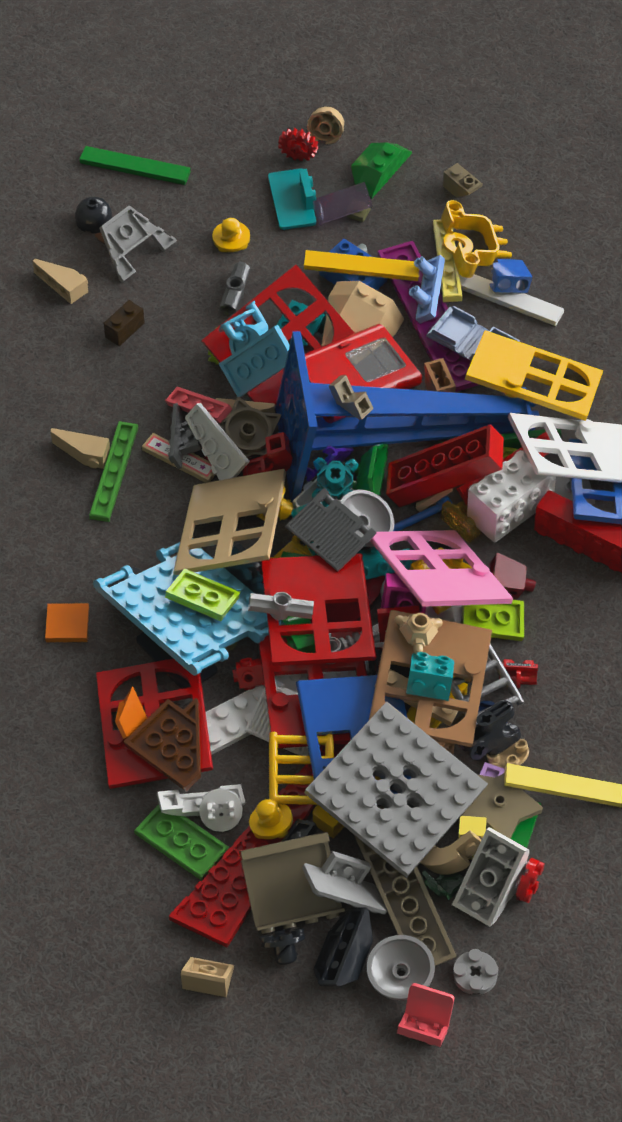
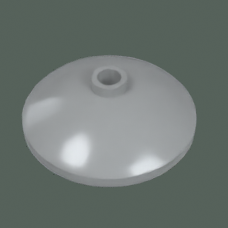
[340,490,394,547]
[367,935,435,1001]

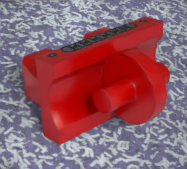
[499,659,538,689]

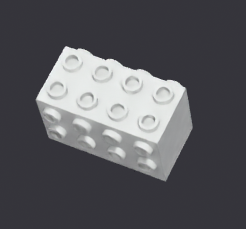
[467,449,556,543]

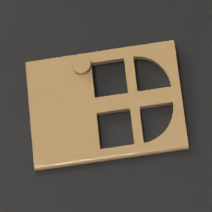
[173,469,286,575]

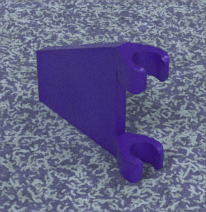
[305,446,354,482]

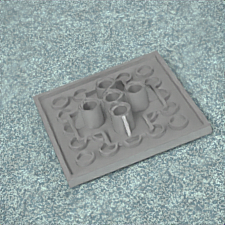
[304,702,488,878]

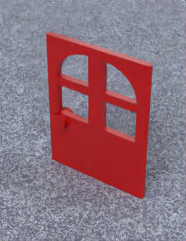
[201,265,355,404]
[261,553,376,666]
[259,631,367,748]
[96,659,213,789]

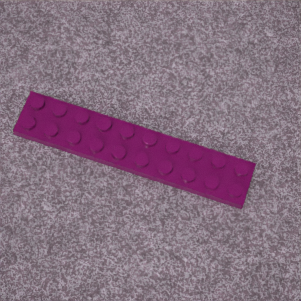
[378,241,480,392]

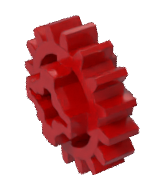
[278,128,318,161]

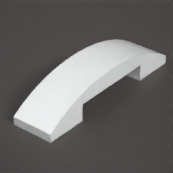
[157,784,246,816]

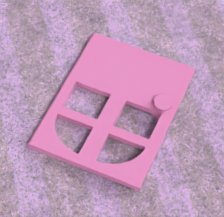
[370,530,513,607]

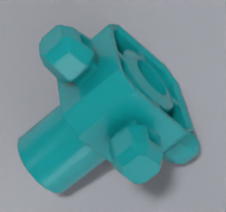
[311,457,359,500]

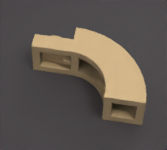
[420,830,482,875]

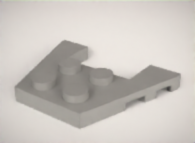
[99,206,177,282]

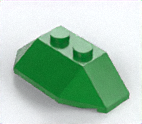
[351,143,412,199]
[352,443,388,496]

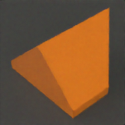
[115,686,148,739]

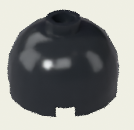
[75,197,113,234]

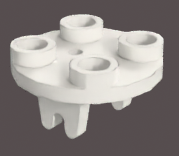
[199,788,243,832]

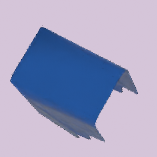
[489,259,532,293]

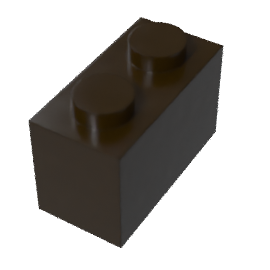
[103,300,145,346]

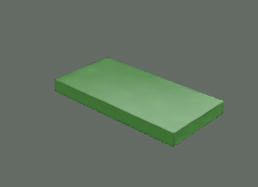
[134,804,229,881]

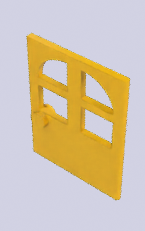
[465,330,603,421]

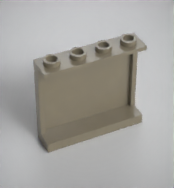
[239,832,345,934]

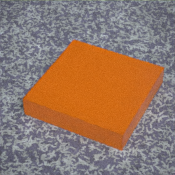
[45,603,89,642]

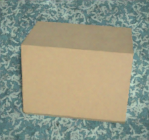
[181,957,234,997]

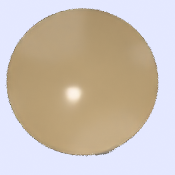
[486,739,529,769]

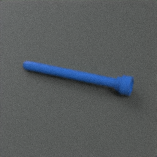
[393,495,454,531]

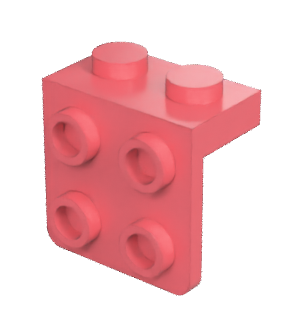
[397,983,455,1047]

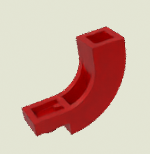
[243,432,292,476]

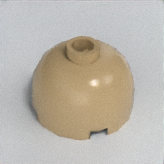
[307,107,344,144]

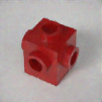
[233,658,264,690]

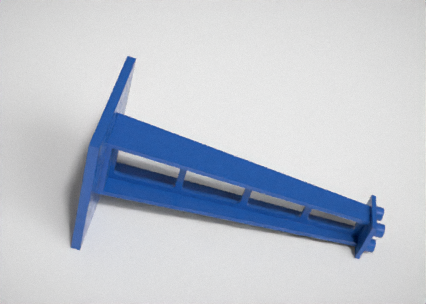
[275,331,539,502]

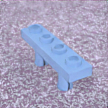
[409,255,445,323]

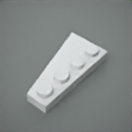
[185,403,250,480]

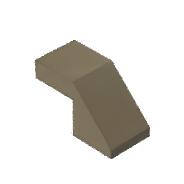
[329,375,374,420]

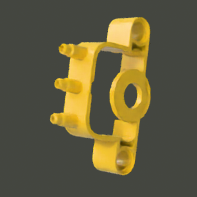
[441,200,512,278]

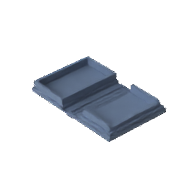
[426,306,520,361]

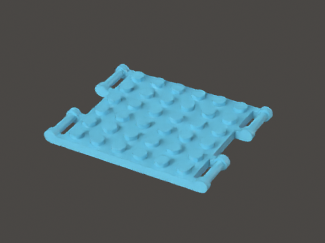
[93,538,281,676]

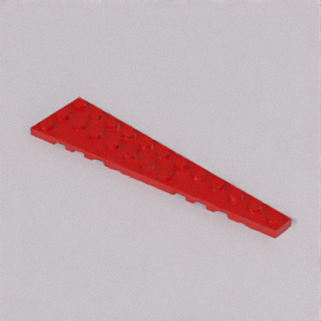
[169,744,347,948]

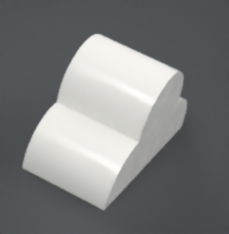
[452,828,529,927]

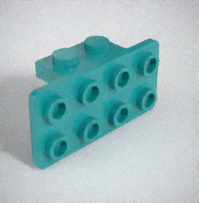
[268,169,317,230]

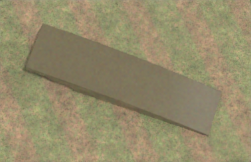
[354,805,457,966]

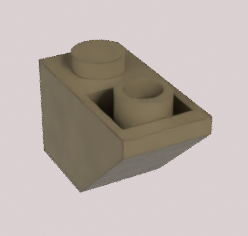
[443,163,483,197]

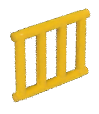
[269,732,334,806]

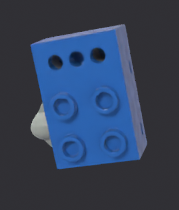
[319,239,387,290]

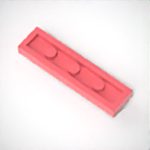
[165,387,233,424]

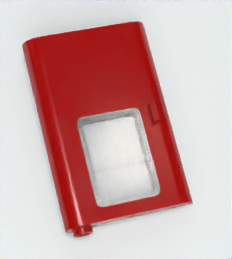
[305,324,422,423]

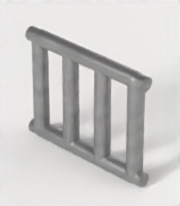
[451,643,524,725]

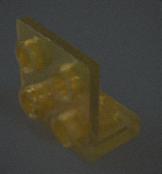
[441,500,483,543]

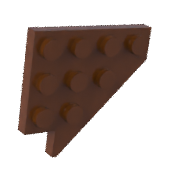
[124,698,201,792]

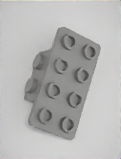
[302,851,387,914]

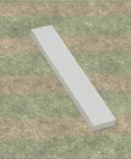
[459,274,564,326]

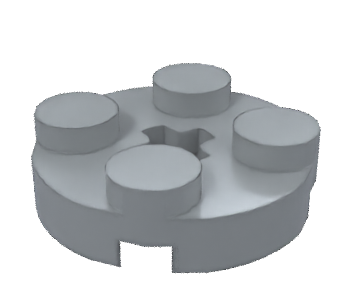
[453,949,498,994]

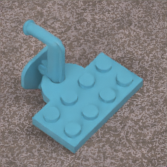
[218,301,289,397]

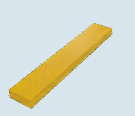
[304,250,419,281]

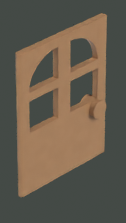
[369,610,492,747]

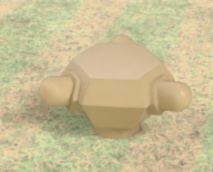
[395,613,443,654]

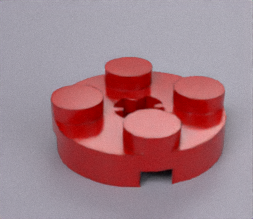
[516,858,545,903]

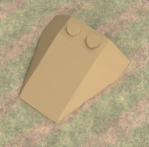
[321,281,404,366]

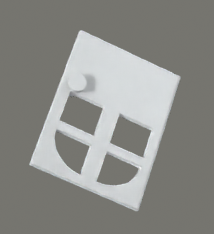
[508,413,622,483]

